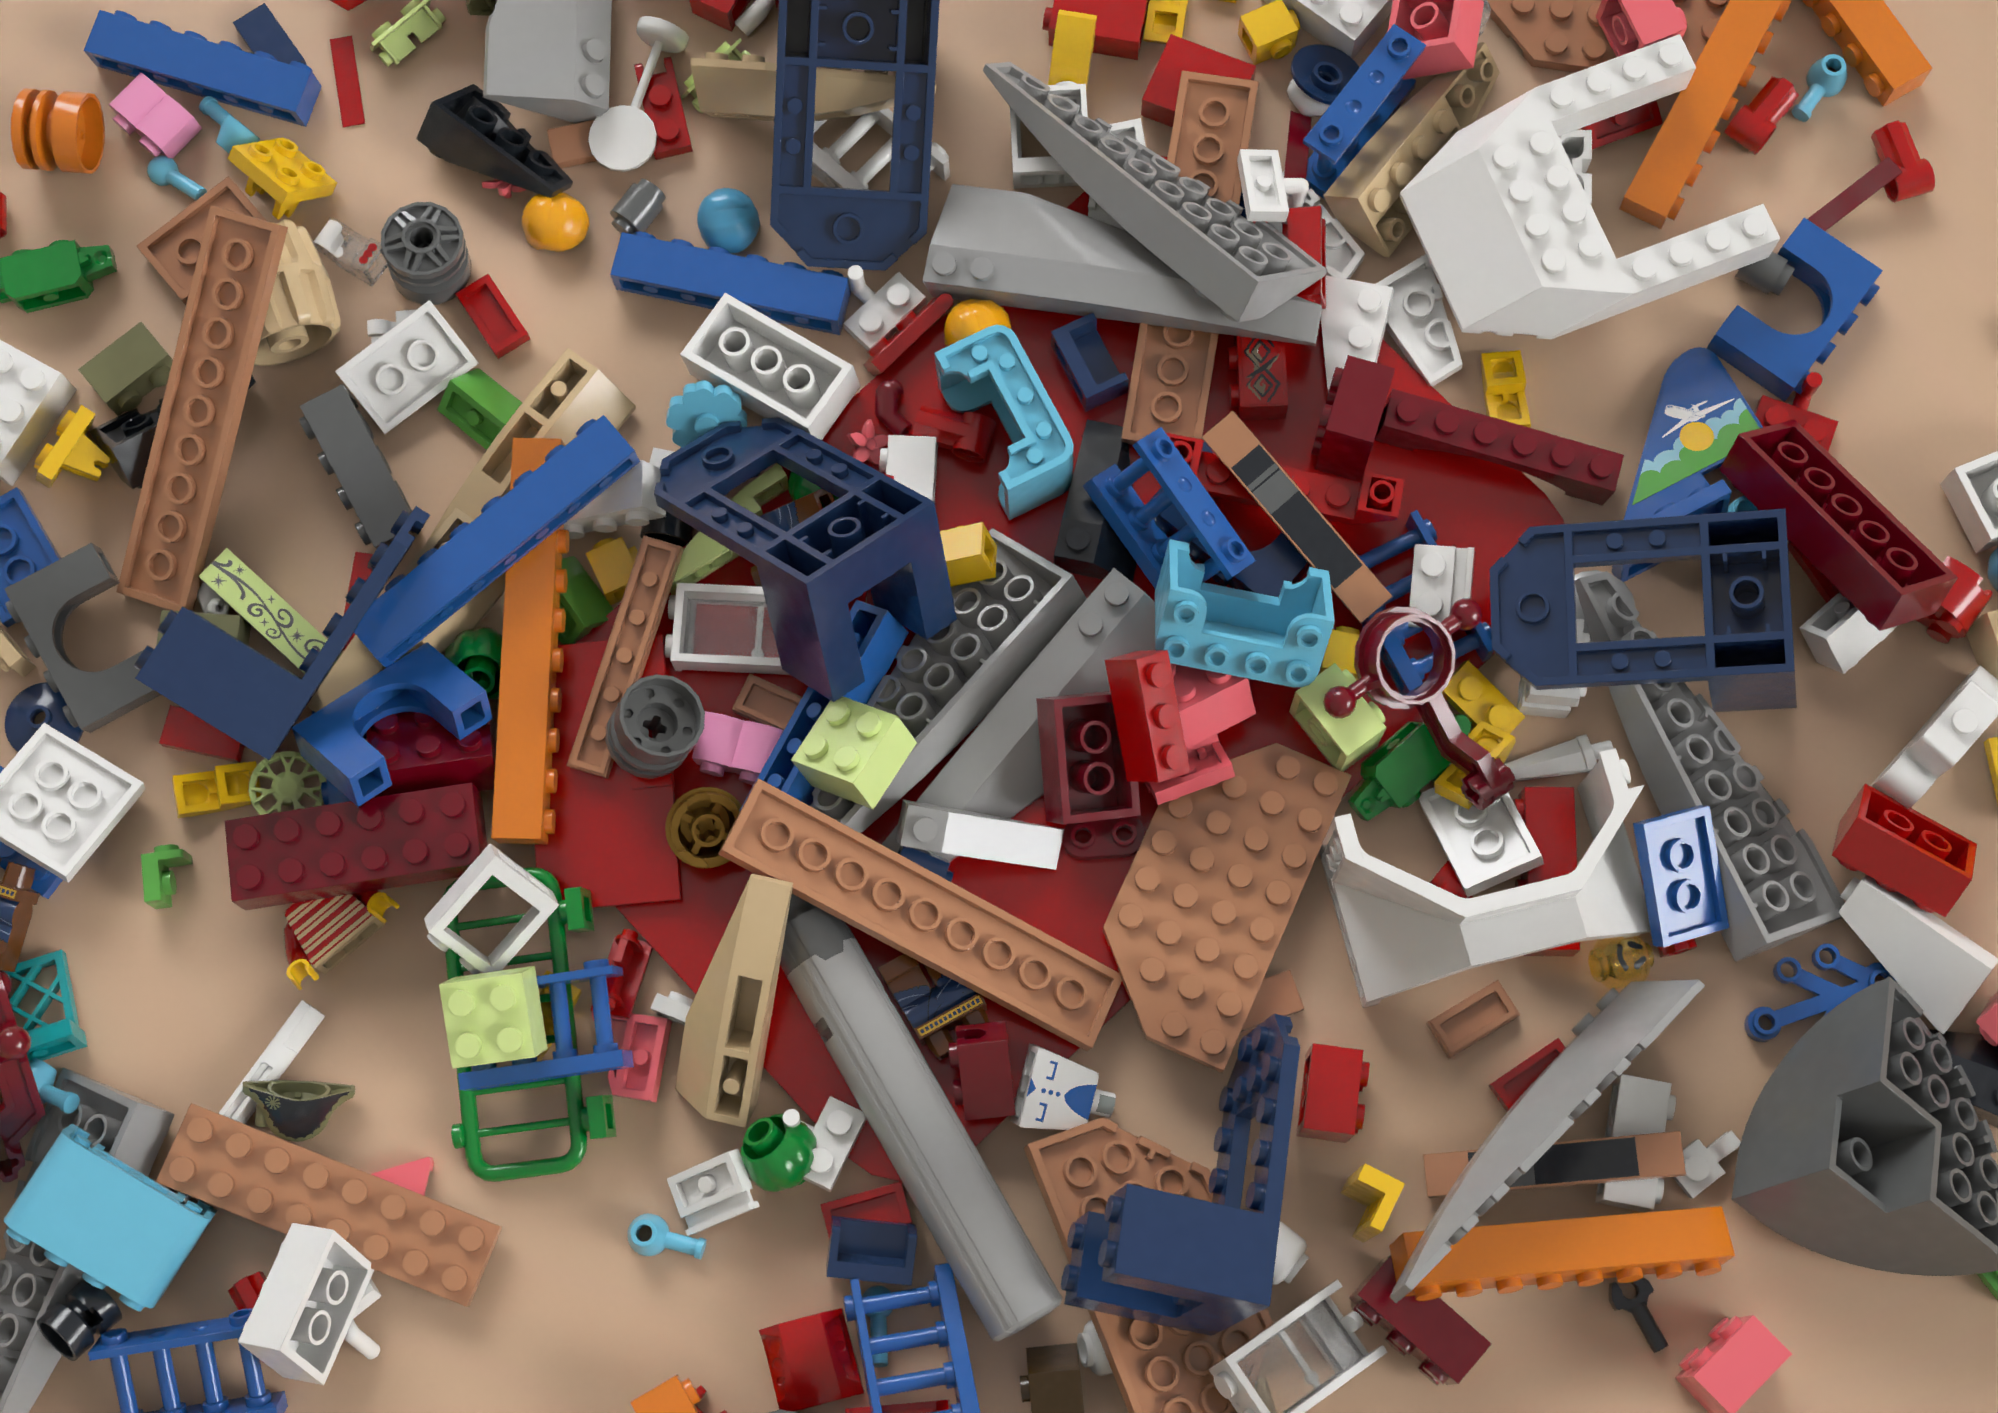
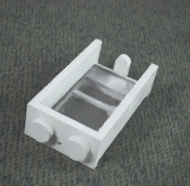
[665,583,790,675]
[1209,1279,1387,1413]

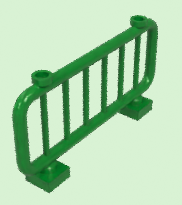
[442,867,617,1182]

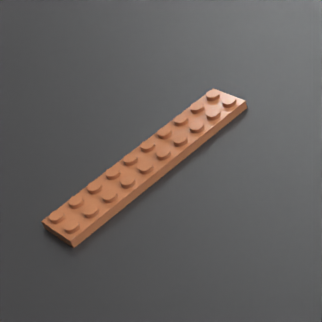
[1121,71,1259,445]
[116,205,288,611]
[718,778,1122,1051]

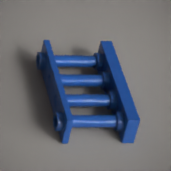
[1303,24,1426,199]
[1083,427,1256,589]
[1357,510,1493,694]
[458,959,634,1091]
[843,1263,980,1413]
[88,1308,288,1413]

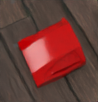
[759,1308,864,1412]

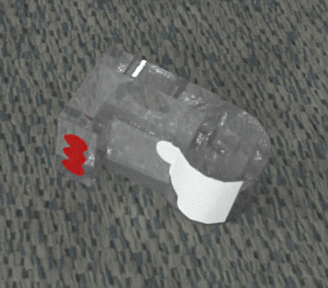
[313,218,388,287]

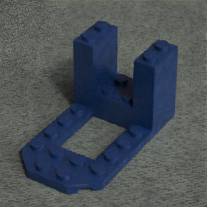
[770,0,940,271]
[654,417,957,702]
[134,506,430,760]
[1489,508,1797,712]
[1061,1014,1300,1336]

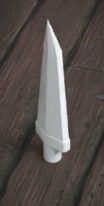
[1505,734,1613,782]

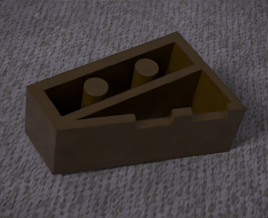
[1020,1343,1084,1413]

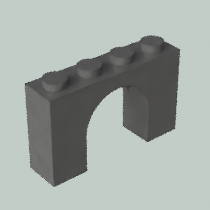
[4,543,161,733]

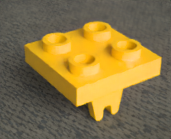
[227,137,337,220]
[34,405,110,488]

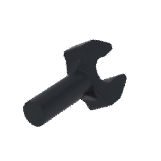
[1609,1277,1669,1353]

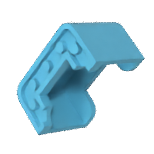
[934,325,1074,520]
[1155,539,1335,687]
[4,1123,218,1311]

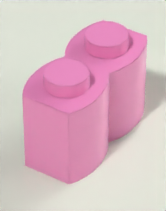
[109,73,202,159]
[692,711,783,785]

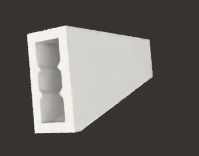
[1838,875,1998,1034]

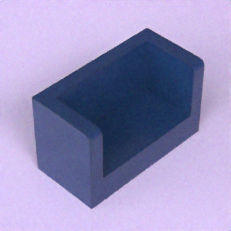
[1051,313,1129,412]
[826,1216,917,1285]

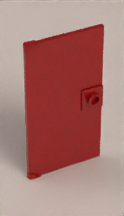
[535,634,682,908]

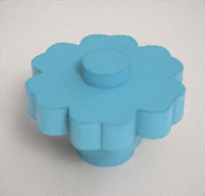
[666,380,747,448]

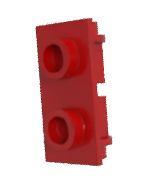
[590,929,653,1019]

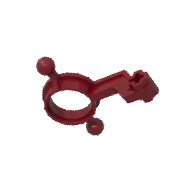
[1323,598,1516,810]
[0,971,45,1183]

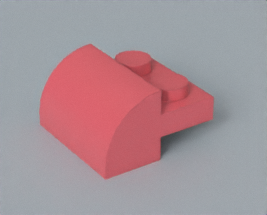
[1144,734,1235,805]

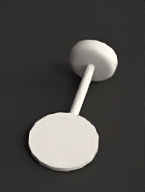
[588,16,689,172]

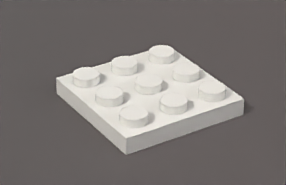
[0,723,146,883]

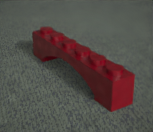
[1375,389,1624,506]

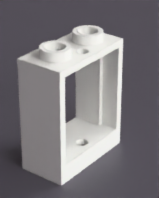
[1010,81,1088,189]
[424,843,559,974]

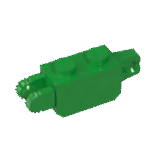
[0,240,117,313]
[1348,714,1472,821]

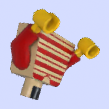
[284,890,400,990]

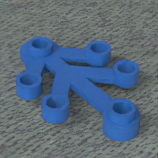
[1744,944,1896,1042]

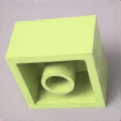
[1289,663,1387,772]
[791,696,917,810]
[439,966,548,1069]

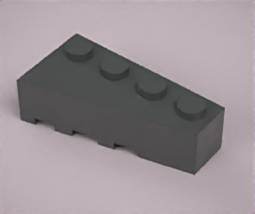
[299,384,414,549]

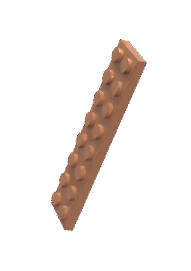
[156,1103,502,1307]

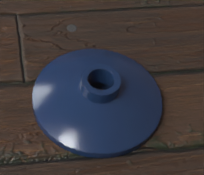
[1291,44,1360,105]
[5,682,84,752]

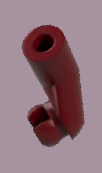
[875,379,912,436]

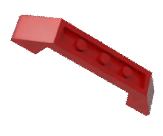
[1165,432,1405,525]

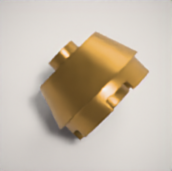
[665,787,742,868]

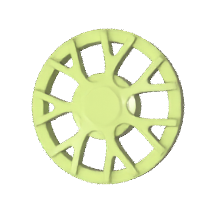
[249,751,326,815]

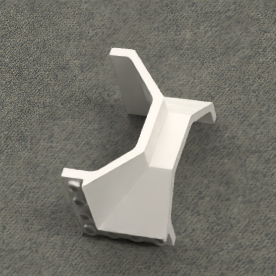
[1319,748,1651,1008]

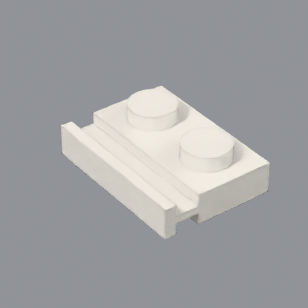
[1408,544,1475,631]
[667,1149,760,1236]

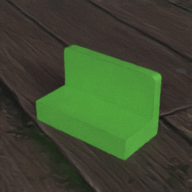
[437,368,522,450]
[558,556,613,645]

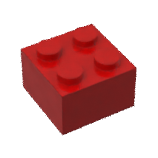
[1296,1043,1370,1143]

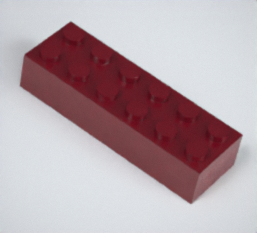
[1720,419,1958,631]
[225,782,487,911]

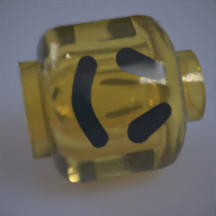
[1588,936,1654,989]

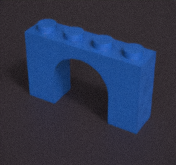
[1707,217,1883,402]
[292,642,493,807]

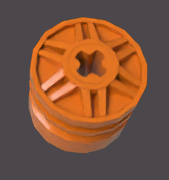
[11,88,105,174]

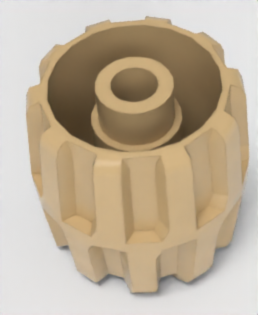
[254,220,341,366]

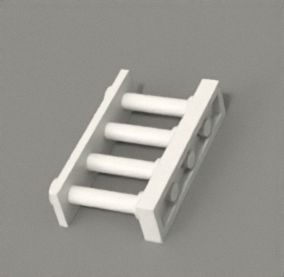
[773,109,950,189]

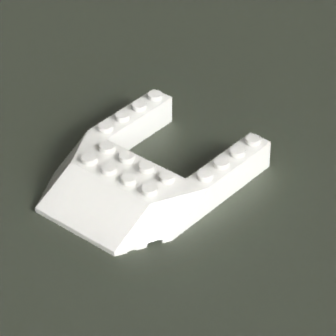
[1399,34,1780,339]

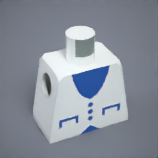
[1010,1044,1116,1130]

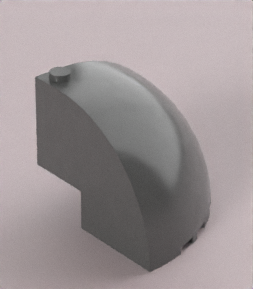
[1732,977,1998,1276]

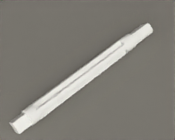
[164,1000,325,1204]

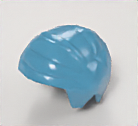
[697,188,760,253]

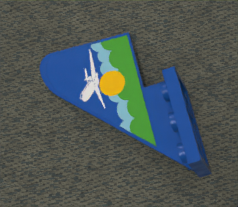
[1612,347,1763,582]

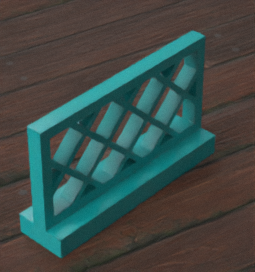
[4,950,88,1061]

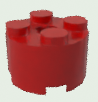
[1916,551,1993,644]

